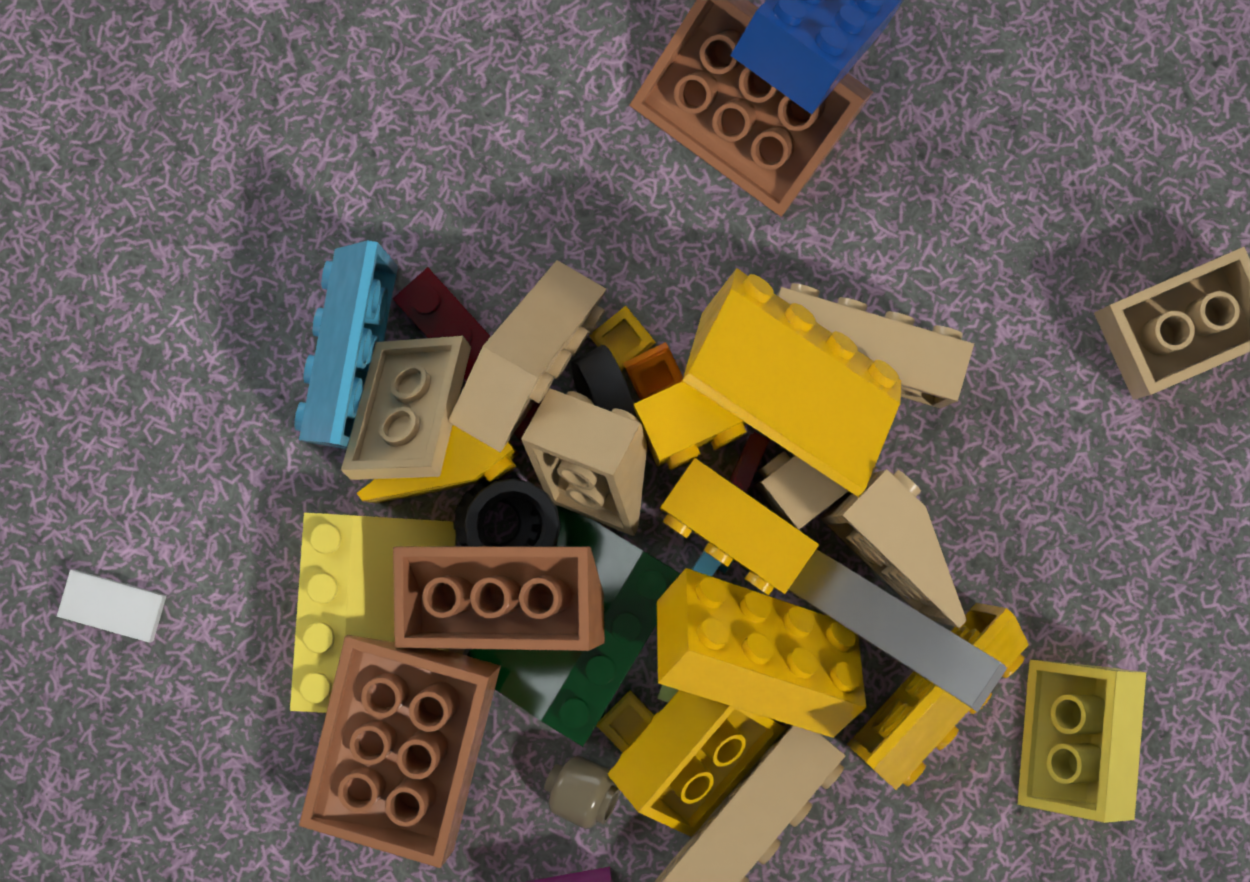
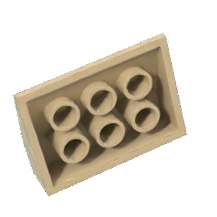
[820,469,966,628]

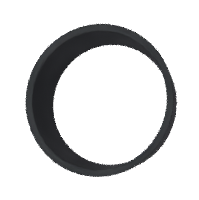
[571,345,638,419]

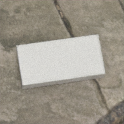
[56,570,167,642]

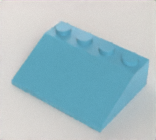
[294,240,398,450]

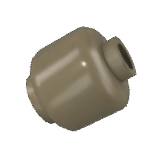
[544,755,620,829]

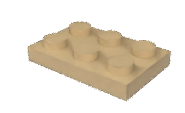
[341,336,471,480]

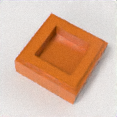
[622,342,683,401]

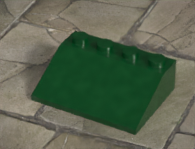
[467,506,681,747]

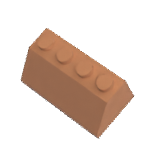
[393,546,605,651]

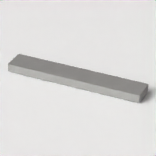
[788,549,1007,712]

